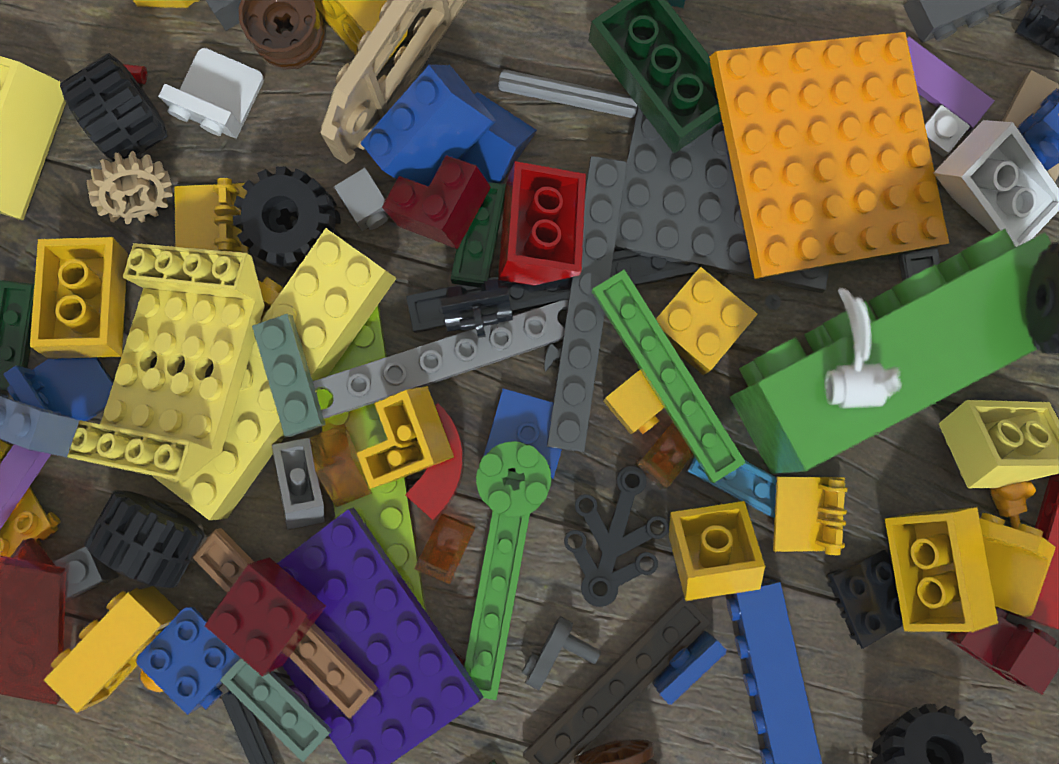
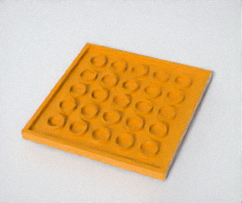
[709,32,949,279]

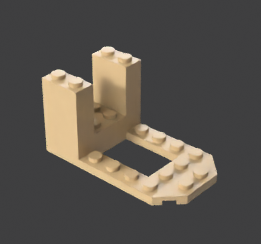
[320,0,467,164]

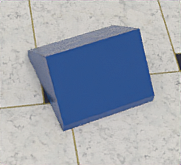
[460,92,536,184]

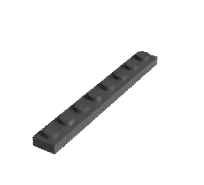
[547,156,627,452]

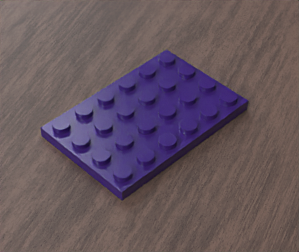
[277,507,484,764]

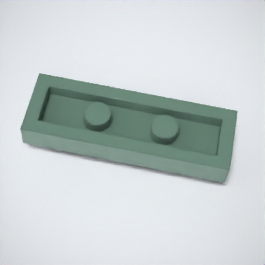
[252,313,326,437]
[220,658,332,762]

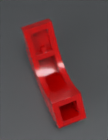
[405,403,464,520]

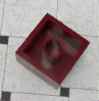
[204,557,326,677]

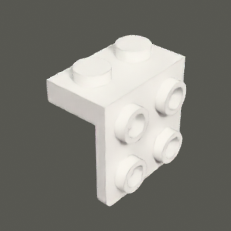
[158,48,264,139]

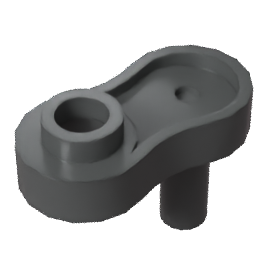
[522,616,601,691]

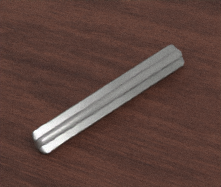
[498,69,637,118]

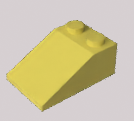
[939,400,1059,488]

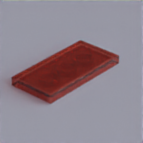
[0,556,66,705]

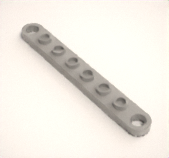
[313,299,569,419]

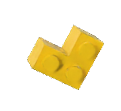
[357,386,454,489]

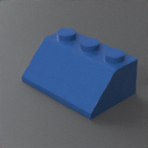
[360,65,496,187]

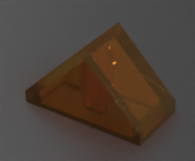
[634,422,693,489]
[310,424,372,507]
[415,513,476,584]

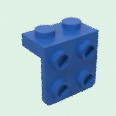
[1017,88,1059,171]
[3,357,113,422]
[136,607,240,715]

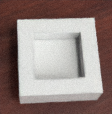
[925,104,970,157]

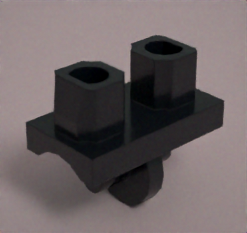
[440,279,513,338]

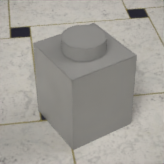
[334,168,388,231]

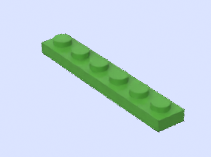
[591,269,746,483]
[464,471,530,700]

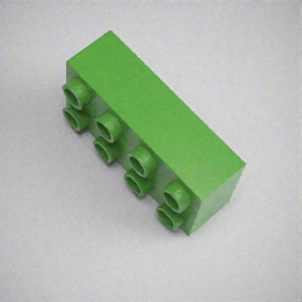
[730,228,1051,474]

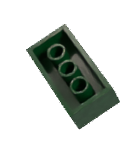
[588,0,722,154]

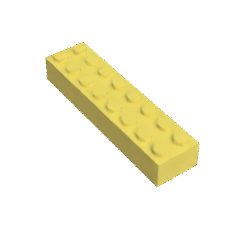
[153,228,397,520]

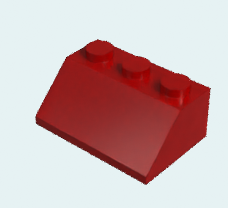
[498,161,586,285]

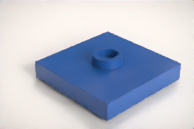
[483,389,562,479]
[652,631,727,705]

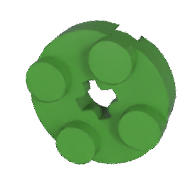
[476,441,551,517]

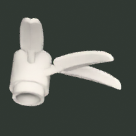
[825,289,901,408]

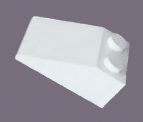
[934,120,1059,247]

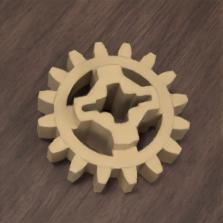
[87,151,173,224]

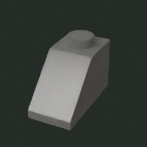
[272,438,324,530]

